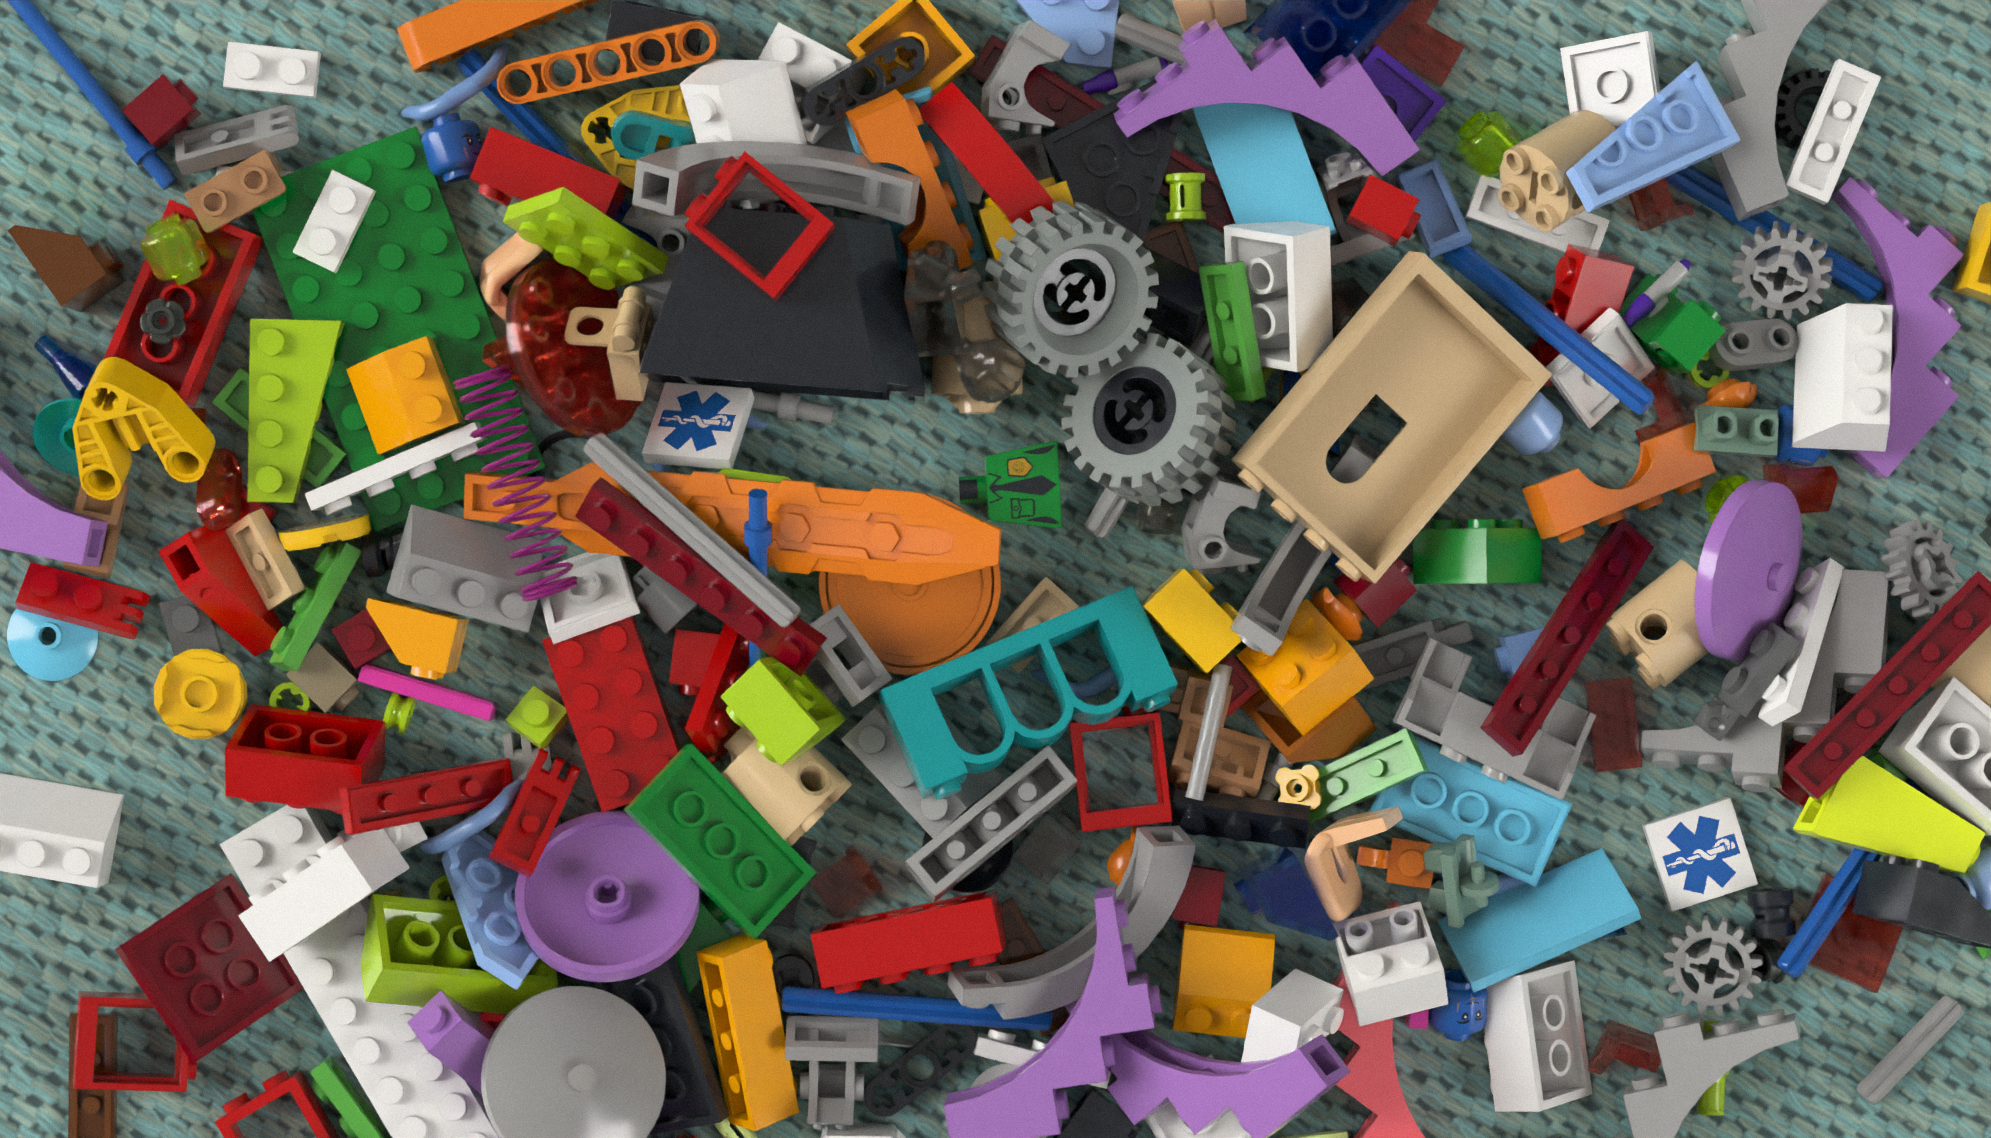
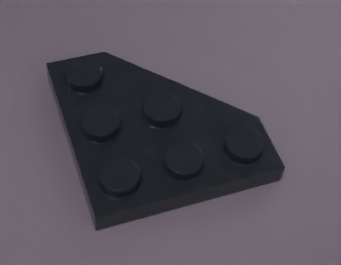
[1040,79,1183,241]

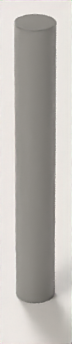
[1185,663,1232,801]

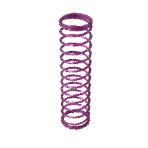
[453,364,579,602]

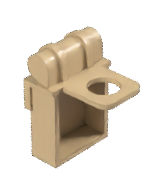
[565,286,654,401]

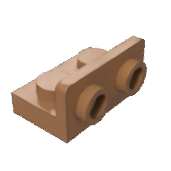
[184,149,287,233]
[1167,720,1271,798]

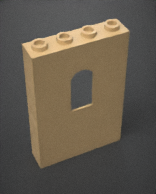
[1231,251,1553,584]

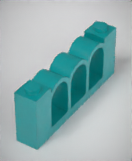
[879,586,1178,800]

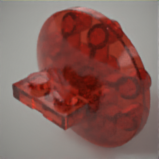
[482,259,642,438]

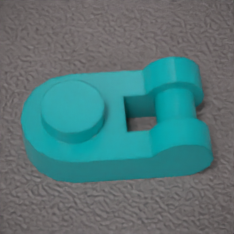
[611,110,695,161]

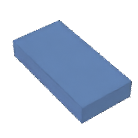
[1395,159,1472,258]

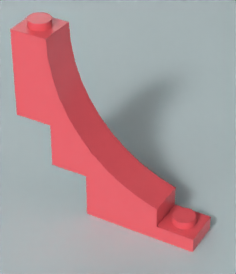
[1332,900,1425,1138]

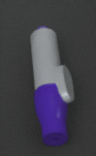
[1081,56,1168,95]
[1622,259,1691,329]

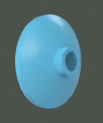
[7,608,98,681]

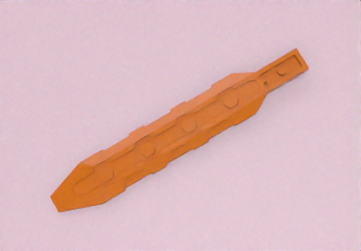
[464,461,1002,585]

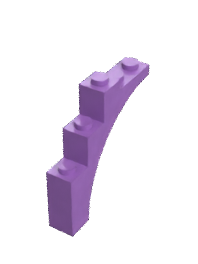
[1113,19,1420,176]
[1831,177,1964,479]
[0,449,108,567]
[944,886,1163,1138]
[1065,999,1351,1138]

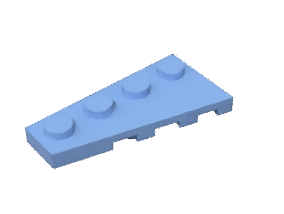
[1566,60,1741,213]

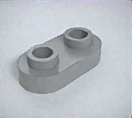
[1709,319,1798,371]

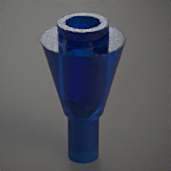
[34,335,97,399]

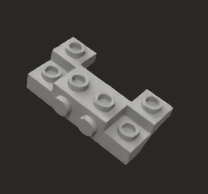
[1393,637,1597,800]

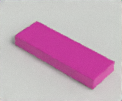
[358,663,498,721]

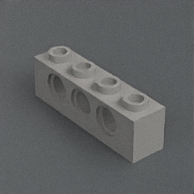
[906,745,1077,903]

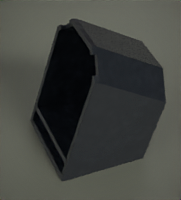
[640,200,925,401]

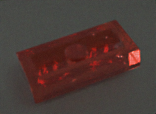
[1584,677,1642,772]

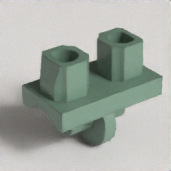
[1694,405,1779,458]
[1423,834,1500,929]

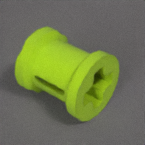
[1165,173,1206,222]

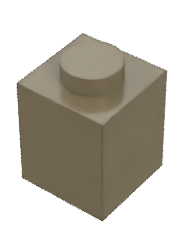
[286,641,361,713]

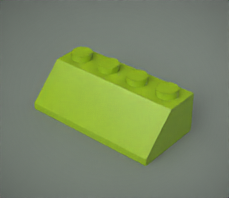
[360,894,558,1014]

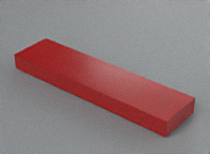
[339,758,513,835]

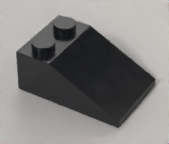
[1852,855,1991,949]

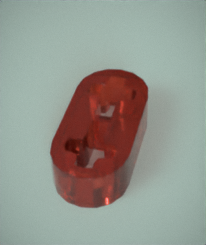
[196,448,242,531]

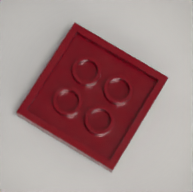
[115,873,304,1064]

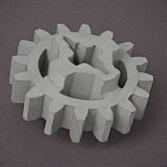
[1732,221,1833,320]
[1882,519,1962,620]
[1663,915,1763,1016]

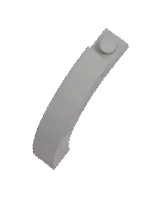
[632,141,921,225]
[1230,434,1382,656]
[947,826,1196,1020]

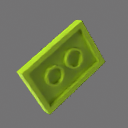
[503,187,669,290]

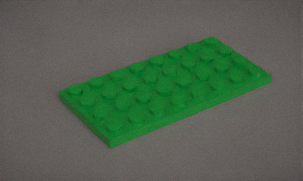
[252,126,547,532]

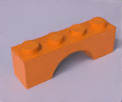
[845,90,975,286]
[1522,421,1716,543]

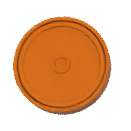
[819,494,1001,675]

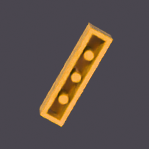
[696,934,799,1131]

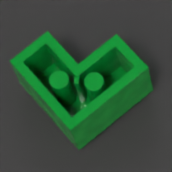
[1618,273,1726,376]
[1413,519,1542,584]

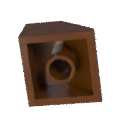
[7,225,126,312]

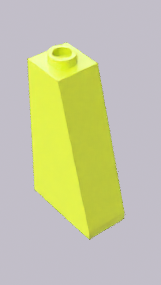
[1792,756,1986,873]

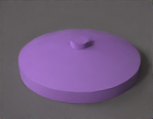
[1695,479,1803,662]
[515,811,700,982]

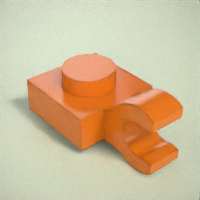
[1356,837,1434,889]

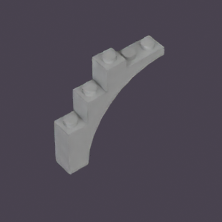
[1711,0,1833,222]
[1641,569,1892,792]
[1611,1009,1801,1138]

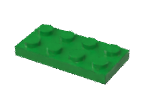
[624,743,816,939]

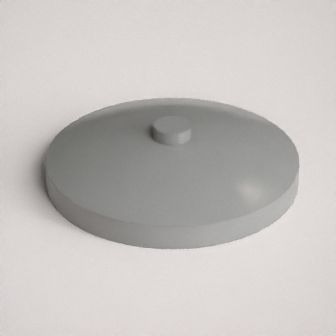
[481,986,666,1138]

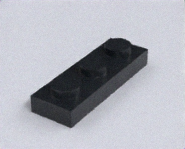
[1171,788,1310,849]

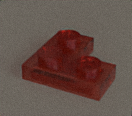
[1362,0,1465,87]

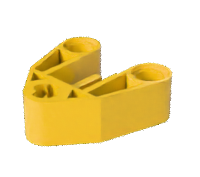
[581,85,691,192]
[72,357,216,500]

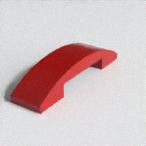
[918,82,1054,225]

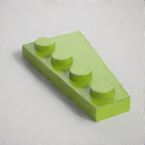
[247,319,345,503]

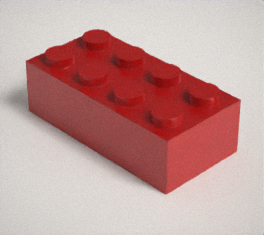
[103,199,264,407]
[542,615,681,813]
[810,889,1008,994]

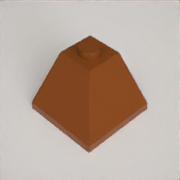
[1241,689,1377,763]

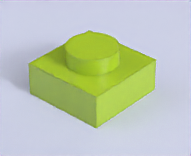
[505,685,569,749]

